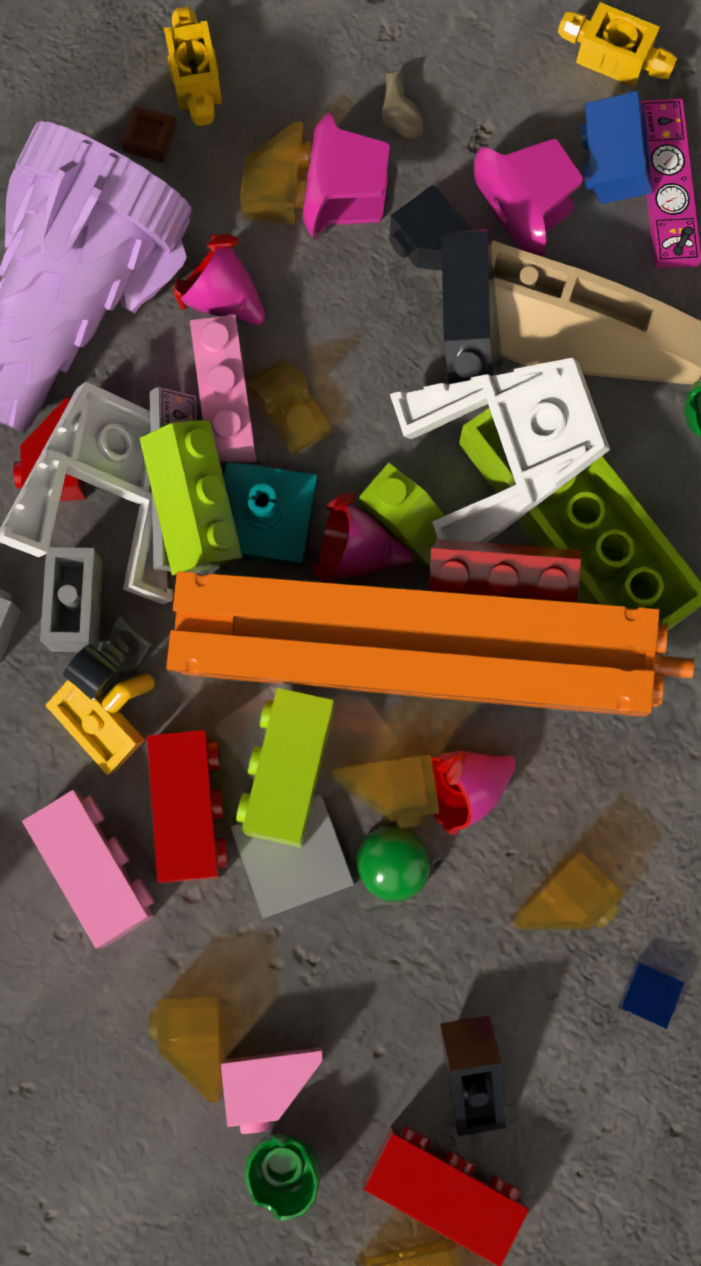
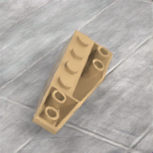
[491,241,701,385]

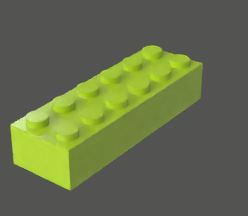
[459,407,701,630]

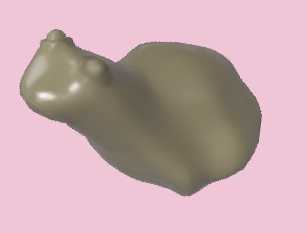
[382,71,424,141]

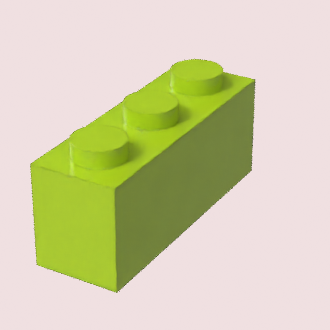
[139,420,242,575]
[236,688,335,848]

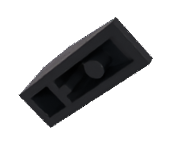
[441,229,502,384]

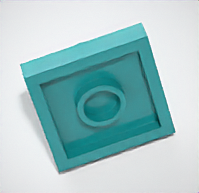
[224,461,317,567]

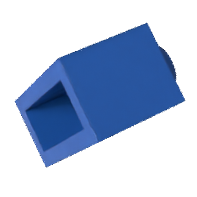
[580,91,653,204]

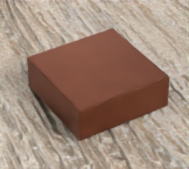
[121,106,177,163]

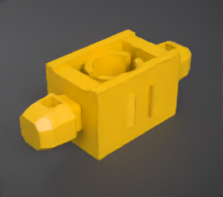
[558,2,678,87]
[164,7,222,126]

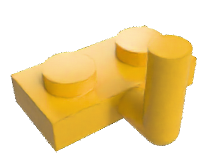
[45,673,155,775]

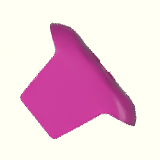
[303,111,390,240]
[474,139,583,257]

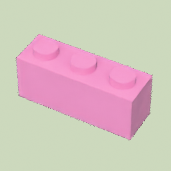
[190,314,257,467]
[22,790,154,949]

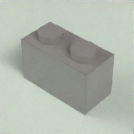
[40,547,104,652]

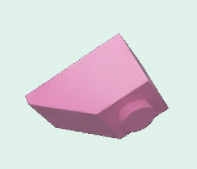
[221,1047,323,1134]

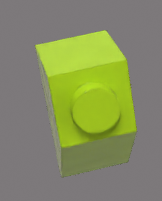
[359,462,445,569]

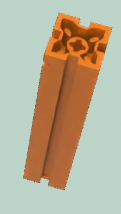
[166,571,694,717]

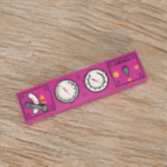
[642,99,701,269]

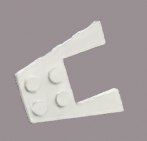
[390,358,610,543]
[0,382,173,605]

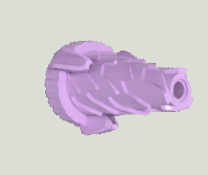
[0,121,192,433]

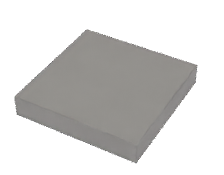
[231,794,354,919]

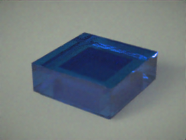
[618,962,685,1029]

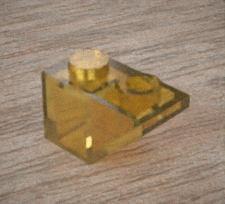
[240,121,312,225]

